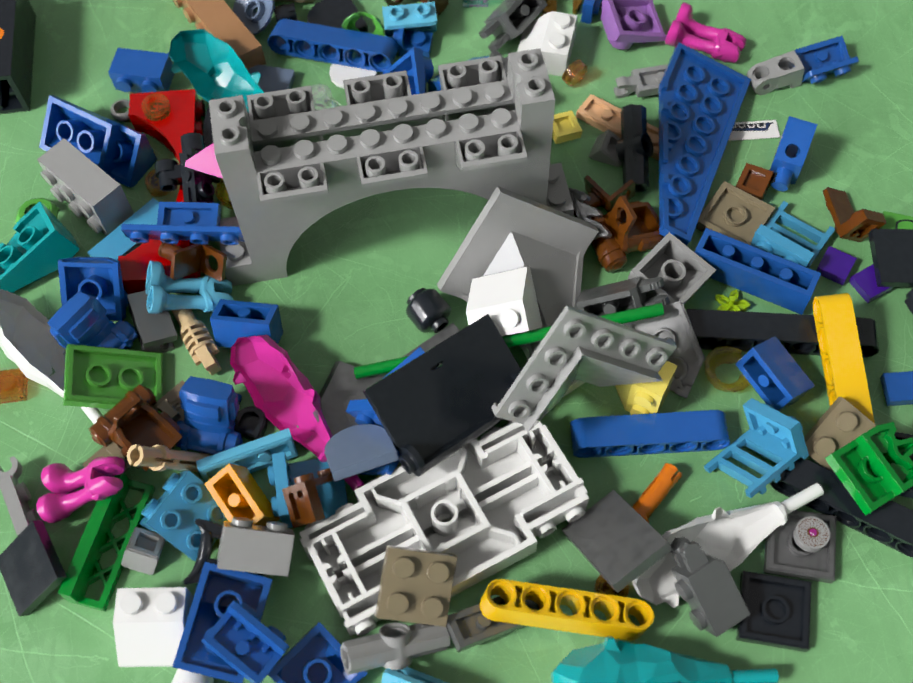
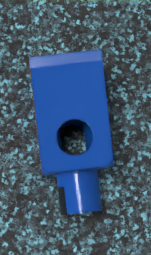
[770,116,818,191]

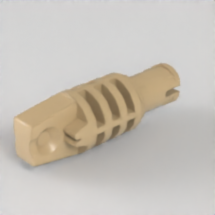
[171,309,222,375]

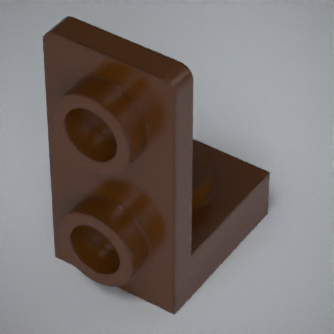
[823,187,887,242]
[282,468,334,528]

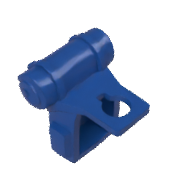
[47,292,138,350]
[175,376,243,455]

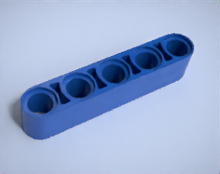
[267,19,399,72]
[570,410,730,458]

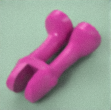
[665,2,746,63]
[36,456,125,523]

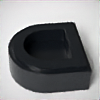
[234,406,267,441]

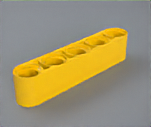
[813,293,875,424]
[480,579,654,641]

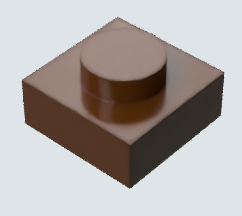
[735,163,774,201]

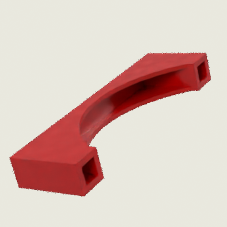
[118,89,205,294]

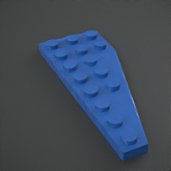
[659,42,751,246]

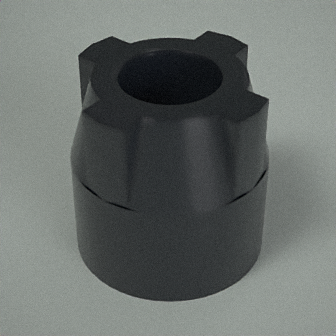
[274,3,298,22]

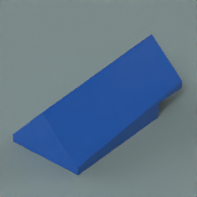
[39,95,157,188]

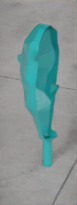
[169,29,264,112]
[551,636,779,683]

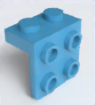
[267,452,348,528]
[139,470,229,561]

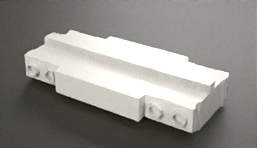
[299,421,589,636]

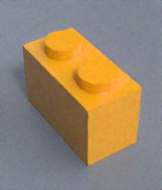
[204,463,280,526]

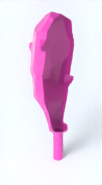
[230,335,365,492]

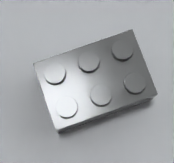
[37,138,134,236]

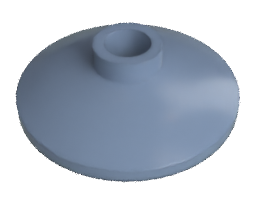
[233,0,274,35]

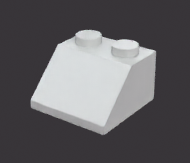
[517,11,578,77]
[466,266,543,336]
[113,587,194,667]

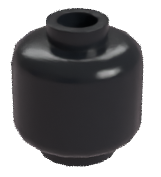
[406,288,451,333]

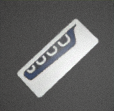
[728,120,780,141]

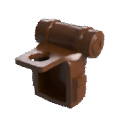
[591,195,664,273]
[88,384,183,471]

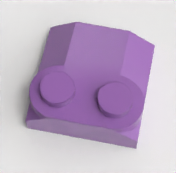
[601,0,666,50]

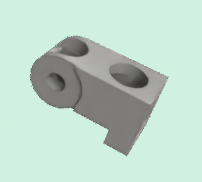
[747,50,805,95]

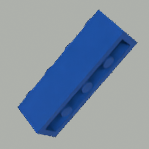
[695,228,821,315]

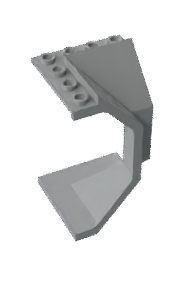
[437,186,677,433]

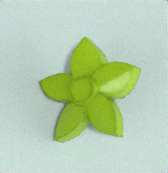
[715,289,751,312]

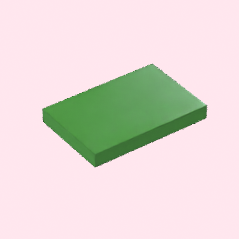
[63,344,163,413]

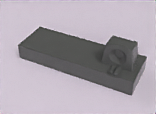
[446,582,539,652]

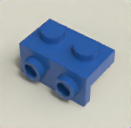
[795,35,859,85]
[202,601,289,683]

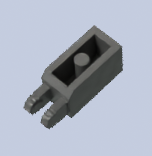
[479,0,548,52]
[576,277,670,316]
[670,537,750,637]

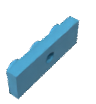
[87,198,159,260]

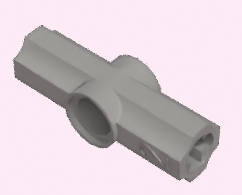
[340,622,450,675]

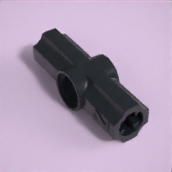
[616,104,654,193]

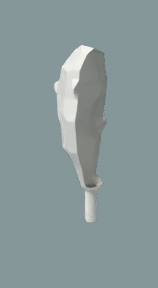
[0,289,103,424]
[632,483,824,608]

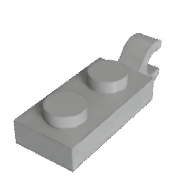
[613,64,668,98]
[0,456,40,536]

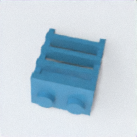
[751,201,835,268]
[704,398,809,498]

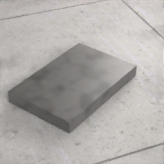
[562,490,672,593]

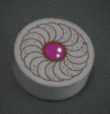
[793,516,830,552]

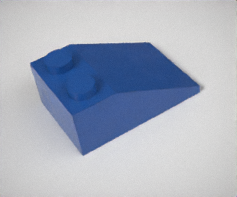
[172,562,273,683]

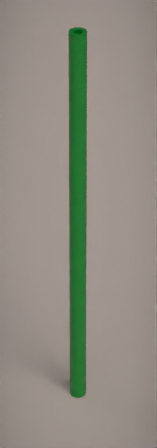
[354,303,664,379]

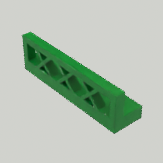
[58,472,156,612]

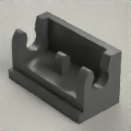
[127,290,177,353]

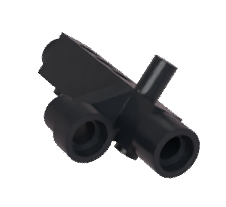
[155,133,221,203]

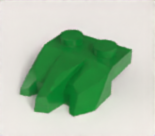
[825,422,913,515]

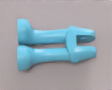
[145,261,234,314]

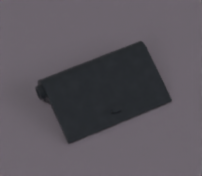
[363,314,524,476]

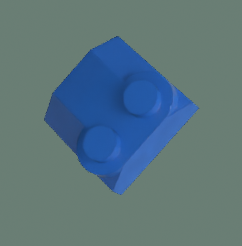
[383,47,434,95]
[57,256,128,321]
[268,622,368,683]

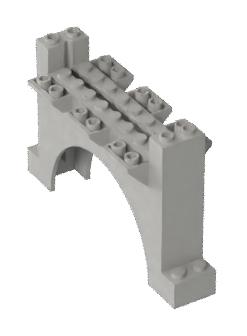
[209,48,574,286]

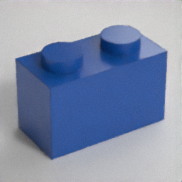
[108,48,175,93]
[210,299,283,348]
[735,336,815,411]

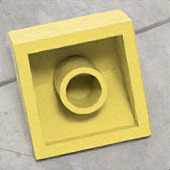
[615,361,678,415]

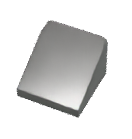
[589,129,622,167]
[121,526,166,575]

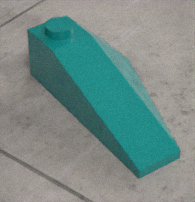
[0,201,80,293]

